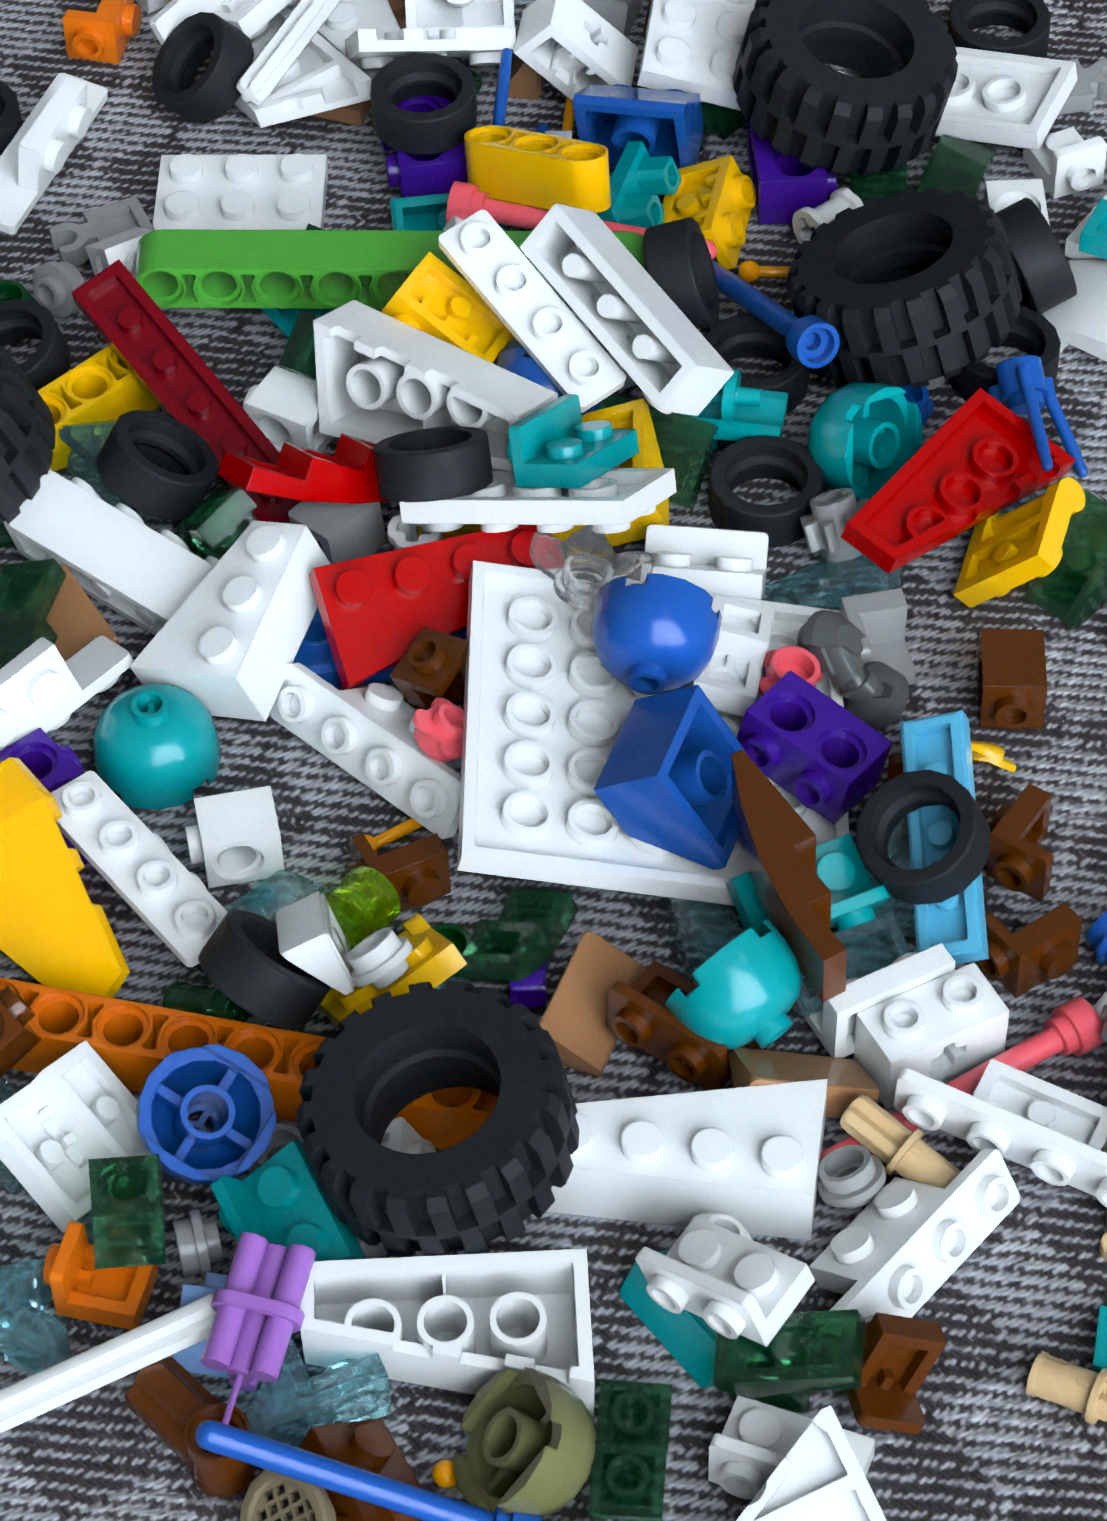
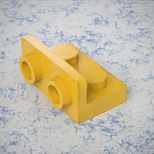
[662,155,756,270]
[381,251,513,363]

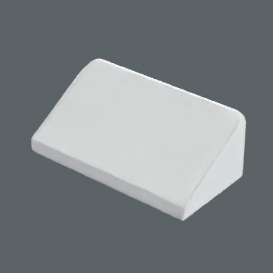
[275,891,356,995]

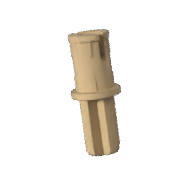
[840,1095,961,1189]
[1026,1350,1107,1425]

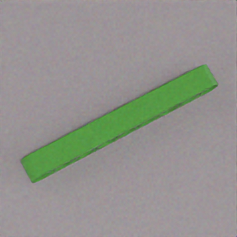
[135,229,646,310]

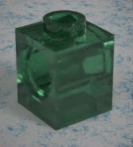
[88,1154,166,1269]

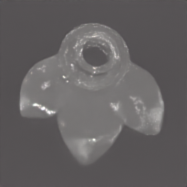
[529,525,654,611]

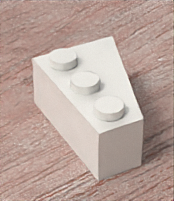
[129,521,330,722]

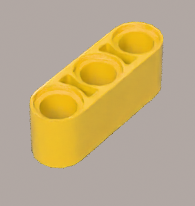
[464,125,611,214]
[37,346,159,471]

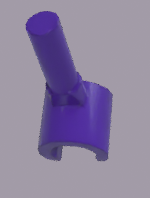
[509,930,555,1008]

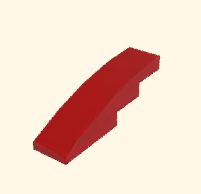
[218,433,390,504]

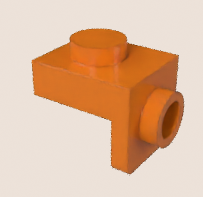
[62,0,142,64]
[43,1220,159,1330]

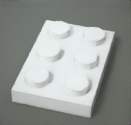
[935,46,1078,150]
[153,153,328,230]

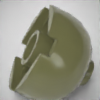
[453,1367,596,1517]

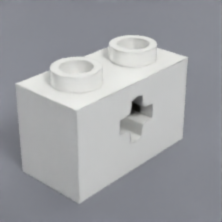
[513,0,639,101]
[853,962,1010,1110]

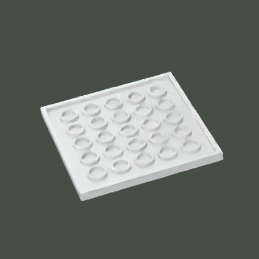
[457,560,849,906]

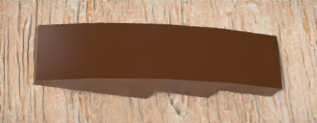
[731,749,847,1003]

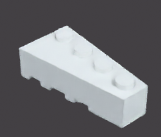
[313,300,558,472]
[546,1079,828,1240]
[300,1248,595,1417]

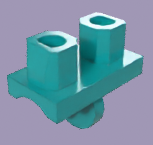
[597,141,681,228]
[673,368,788,453]

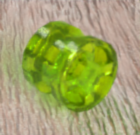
[324,866,401,949]

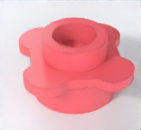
[758,646,823,695]
[412,698,464,762]

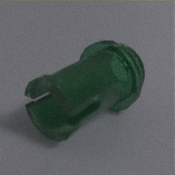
[162,981,249,1022]

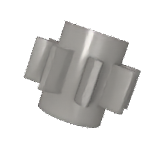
[800,488,869,562]

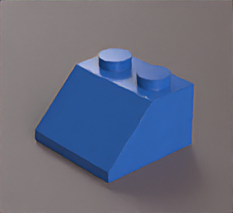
[572,84,704,173]
[593,684,749,870]

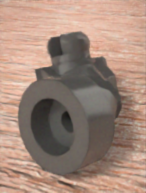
[797,610,909,729]

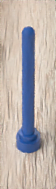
[712,260,840,368]
[195,1420,542,1521]

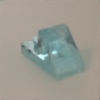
[0,1259,72,1376]
[246,1336,392,1448]

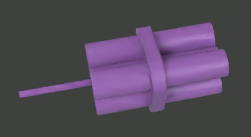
[201,1232,316,1425]

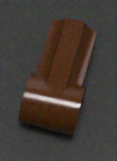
[125,1357,256,1497]

